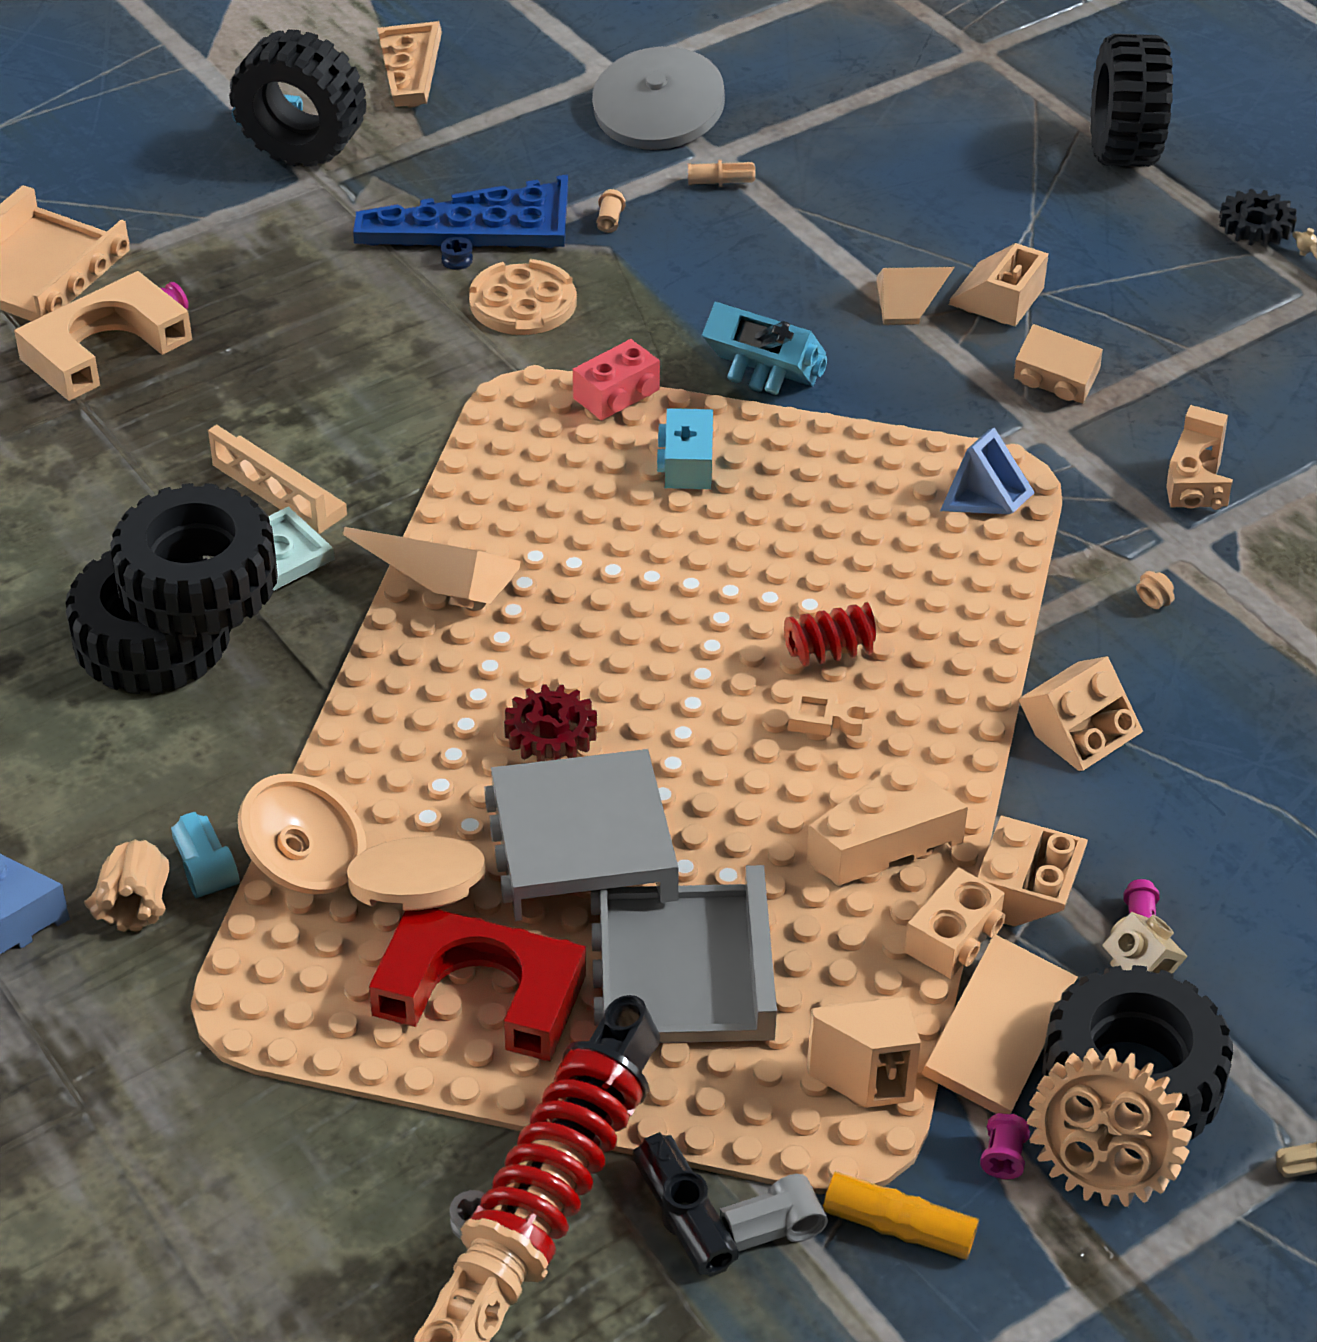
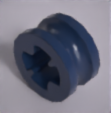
[441,237,473,270]

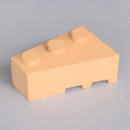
[806,759,968,886]

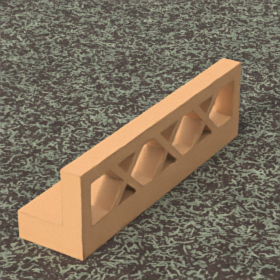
[208,425,347,534]

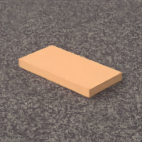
[921,934,1078,1114]

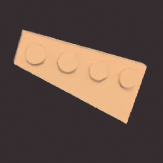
[377,21,442,107]

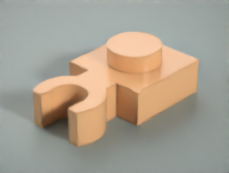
[788,689,866,737]

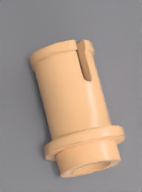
[596,189,626,233]

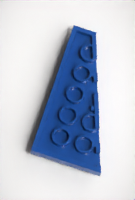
[353,174,568,248]

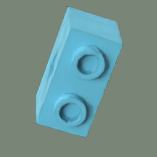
[657,408,713,489]

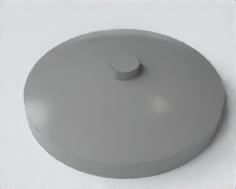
[592,47,725,150]

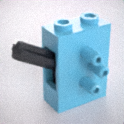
[702,301,827,395]

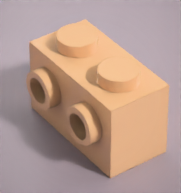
[1014,324,1103,404]

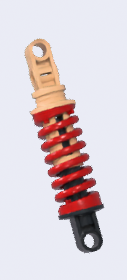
[414,995,660,1342]

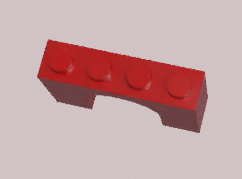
[369,908,586,1062]

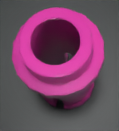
[1123,879,1160,918]

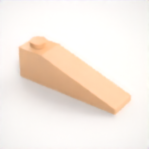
[343,527,521,609]

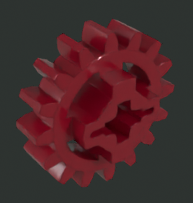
[504,684,597,762]

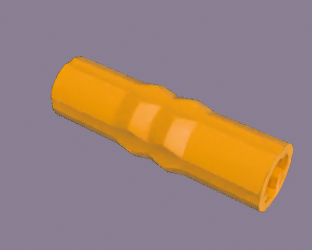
[823,1171,979,1261]

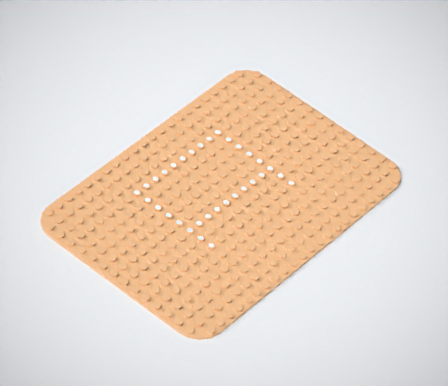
[191,365,1063,1194]

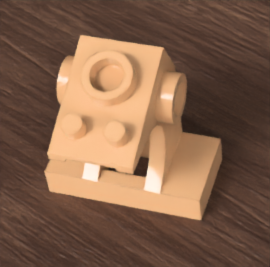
[1166,405,1233,510]

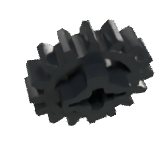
[1219,189,1297,247]

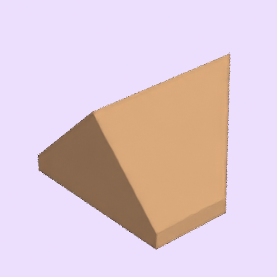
[877,267,955,325]

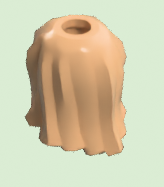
[84,840,170,932]

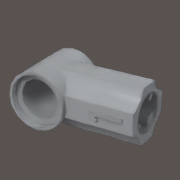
[720,1174,828,1251]

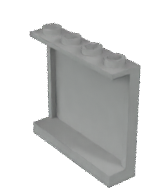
[484,749,679,921]
[591,865,777,1043]

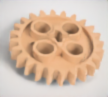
[1027,1048,1192,1207]

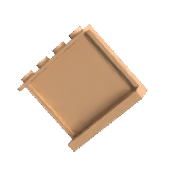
[0,185,130,321]

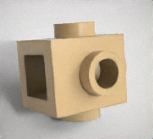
[1102,912,1188,973]

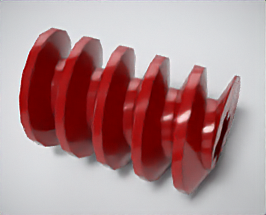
[784,602,876,667]

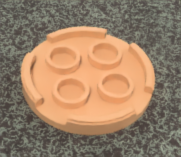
[469,259,577,335]
[347,836,486,911]

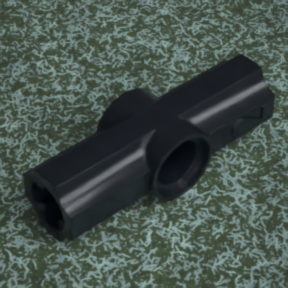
[633,1132,739,1277]

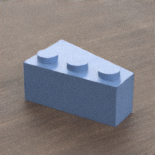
[0,854,70,954]

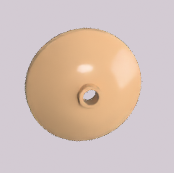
[238,773,366,894]

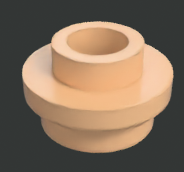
[1136,571,1175,609]

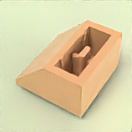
[949,243,1049,327]
[1018,656,1143,771]
[977,815,1088,927]
[807,996,921,1108]

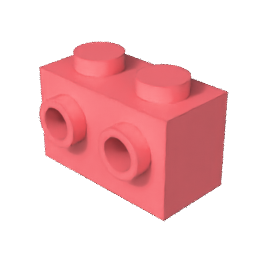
[573,339,660,420]

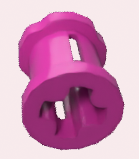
[980,1113,1030,1179]

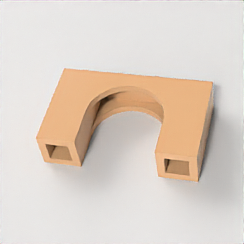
[14,271,192,401]

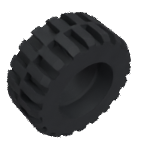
[229,29,367,167]
[1090,33,1173,167]
[110,483,278,637]
[65,550,231,694]
[1041,965,1233,1151]

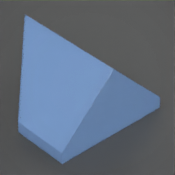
[940,427,1035,514]

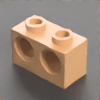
[904,867,1006,979]

